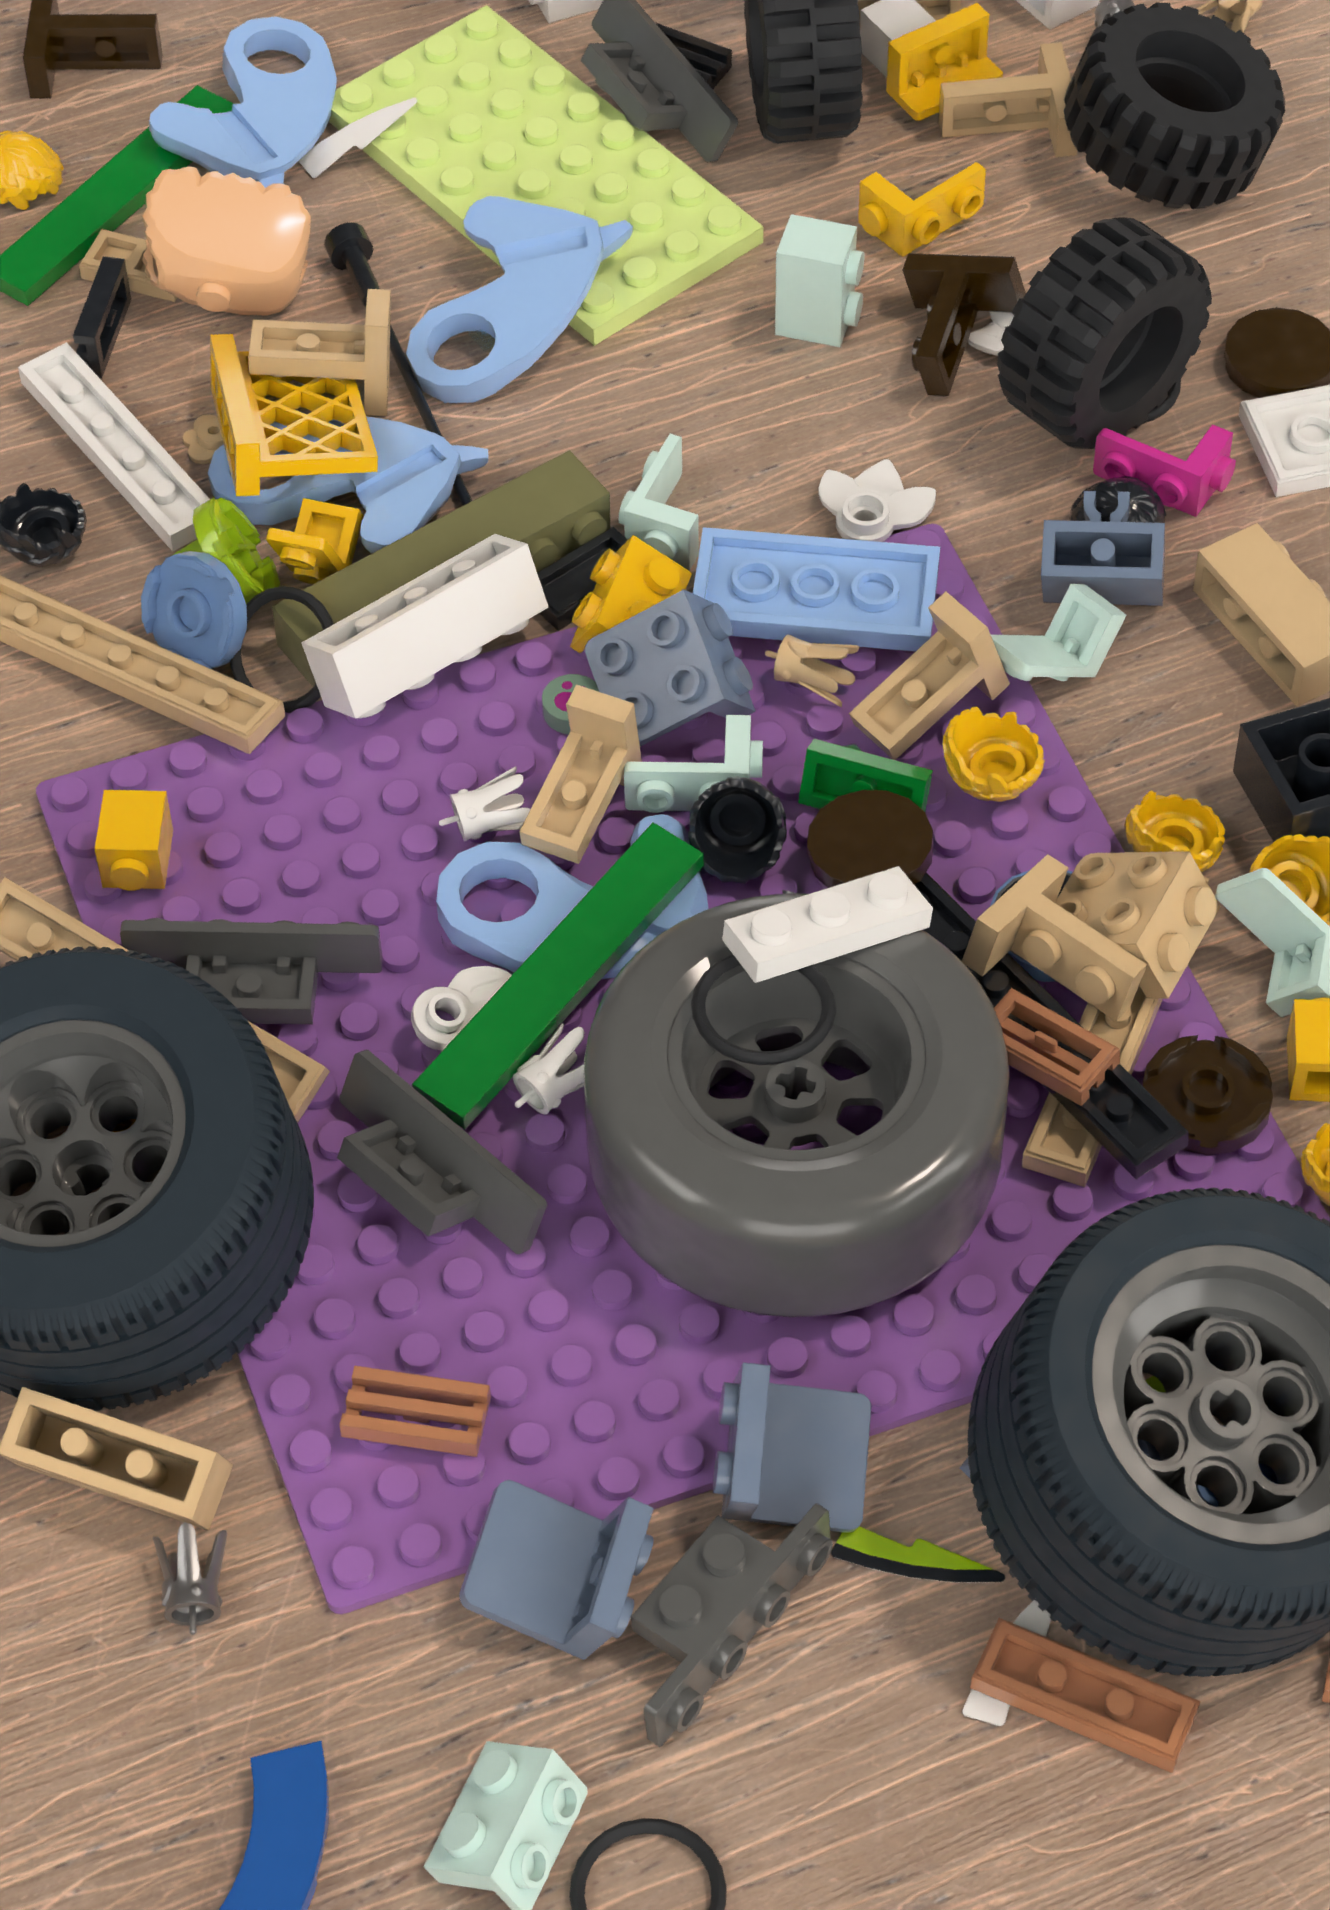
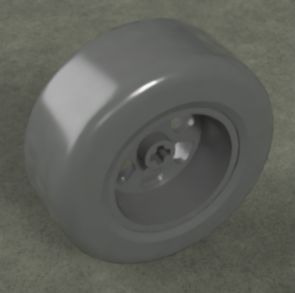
[584,893,1009,1317]

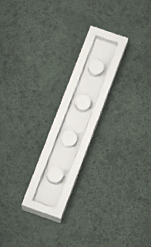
[18,342,210,551]

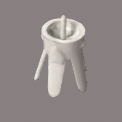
[439,766,530,841]
[513,1023,585,1115]

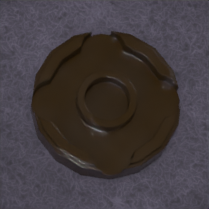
[1224,307,1330,398]
[807,790,933,888]
[1142,1035,1273,1155]

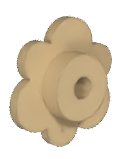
[183,415,224,464]

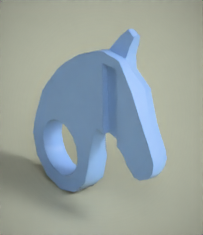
[149,16,337,188]
[207,417,489,554]
[436,814,708,979]

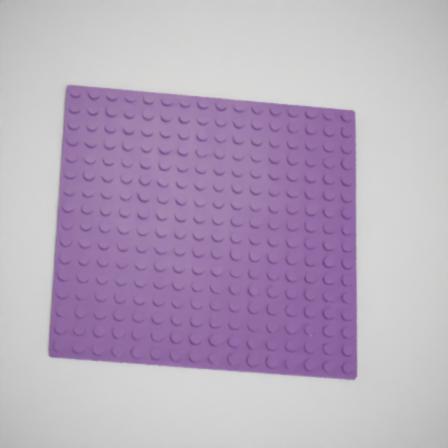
[36,524,1330,1614]

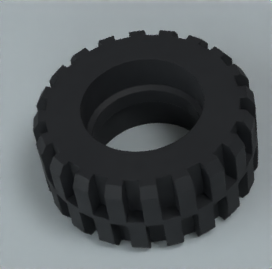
[744,0,863,144]
[1064,2,1285,209]
[997,217,1212,449]

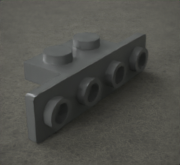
[580,0,738,162]
[120,918,383,1025]
[337,1049,547,1254]
[631,1503,833,1747]

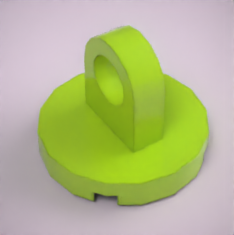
[173,497,280,604]

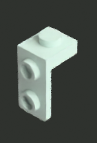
[618,433,699,571]
[990,584,1127,681]
[624,715,763,813]
[1215,868,1330,1017]

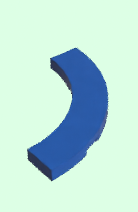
[219,1741,329,1910]

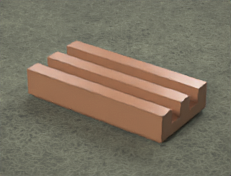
[994,988,1120,1106]
[340,1365,491,1457]

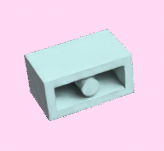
[775,214,865,347]

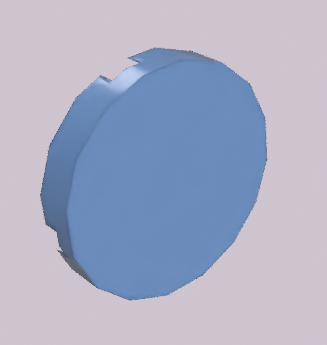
[141,551,247,669]

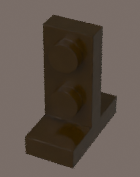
[23,0,163,99]
[902,253,1026,396]

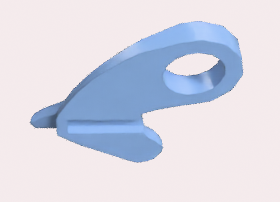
[406,196,633,403]

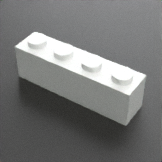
[302,534,549,719]

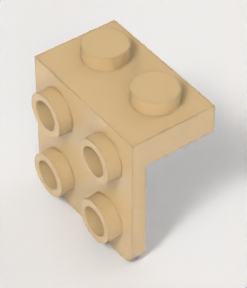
[1056,851,1221,999]

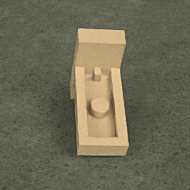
[938,42,1077,157]
[249,289,391,416]
[849,591,1010,760]
[519,684,642,864]
[962,854,1147,1021]

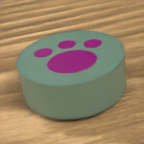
[542,674,599,734]

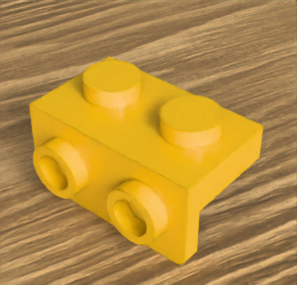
[886,3,1003,121]
[570,535,692,653]

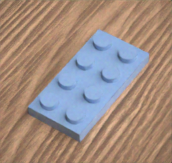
[693,527,940,652]

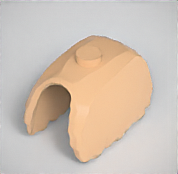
[143,166,311,316]

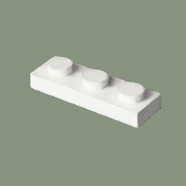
[722,866,933,983]

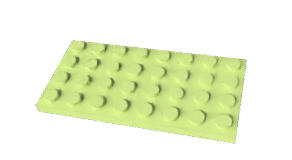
[329,5,764,346]

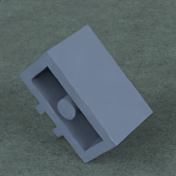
[1041,491,1165,606]

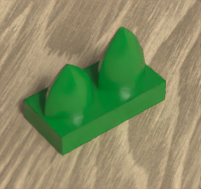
[798,739,933,812]

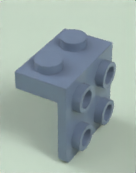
[585,590,756,747]
[713,1362,871,1533]
[459,1480,654,1660]

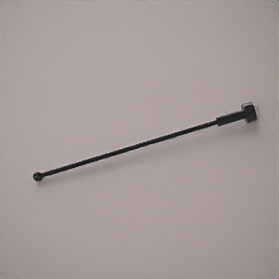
[324,222,472,506]

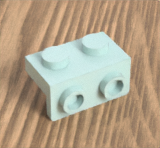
[424,1741,588,1910]

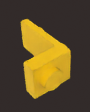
[858,162,986,257]
[266,498,364,585]

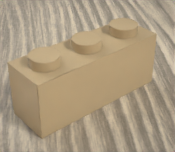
[1193,523,1330,707]
[0,1387,233,1531]

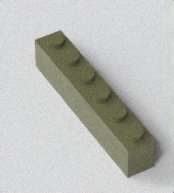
[272,450,611,687]

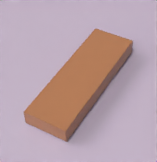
[970,1618,1201,1773]

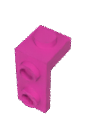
[1093,424,1236,517]

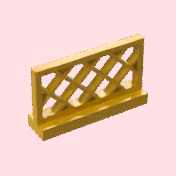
[210,334,378,496]

